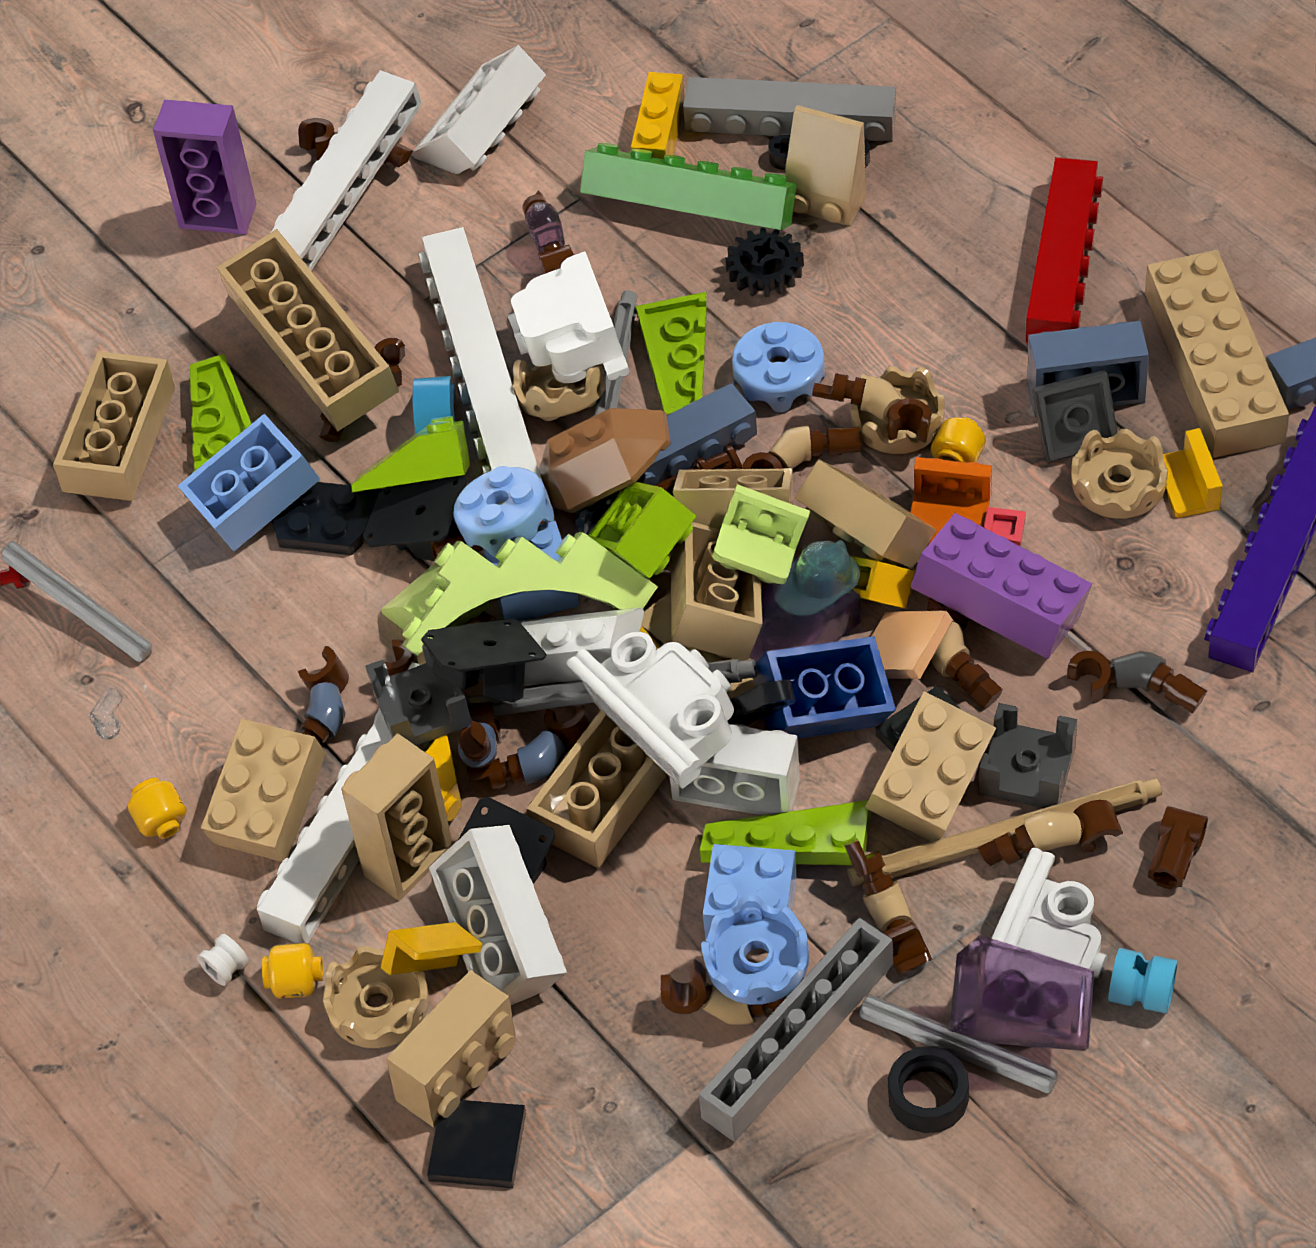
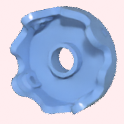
[732,322,825,413]
[453,466,554,557]
[701,895,810,1005]

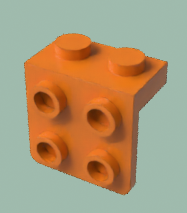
[910,457,992,547]

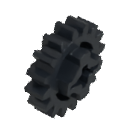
[725,227,804,297]

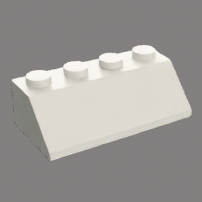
[411,45,546,174]
[506,607,644,686]
[429,825,567,1005]

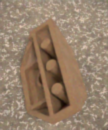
[539,408,671,513]

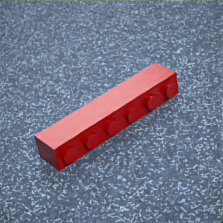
[1026,157,1104,342]

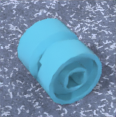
[1108,948,1178,1014]

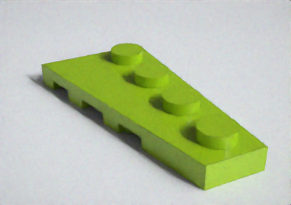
[636,292,707,415]
[190,354,251,472]
[700,800,871,865]

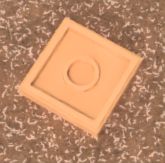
[871,611,953,679]

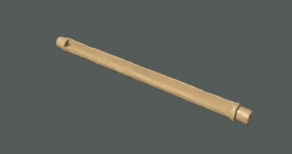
[848,778,1162,887]

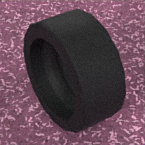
[888,1046,969,1133]

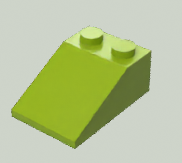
[351,416,470,492]
[588,482,697,578]

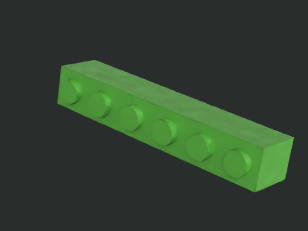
[580,143,797,230]

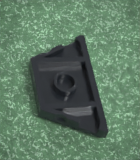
[272,482,391,555]

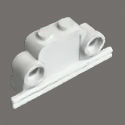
[508,251,630,383]
[566,632,734,789]
[953,848,1107,1043]

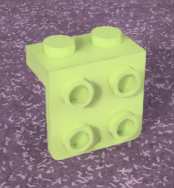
[712,484,810,585]

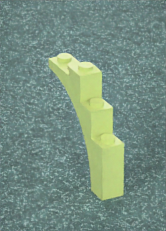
[401,532,658,656]

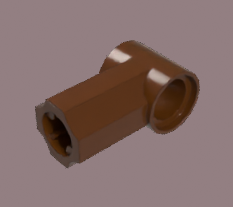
[1148,806,1208,890]

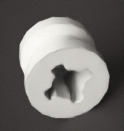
[197,934,249,986]

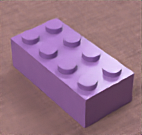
[153,99,257,235]
[910,513,1092,659]

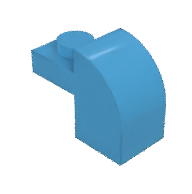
[413,376,456,434]

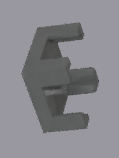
[365,645,471,746]
[979,703,1077,808]

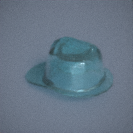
[773,540,860,616]

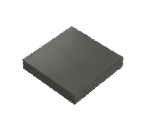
[1032,370,1118,462]

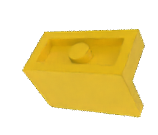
[1163,428,1223,518]
[381,922,483,975]

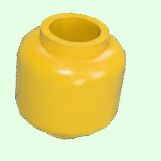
[931,417,986,463]
[127,777,187,839]
[262,943,324,998]

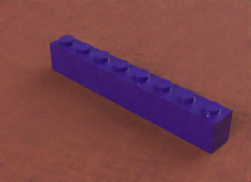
[1204,406,1316,672]

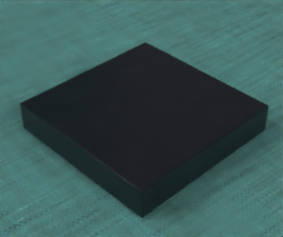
[427,1100,526,1188]

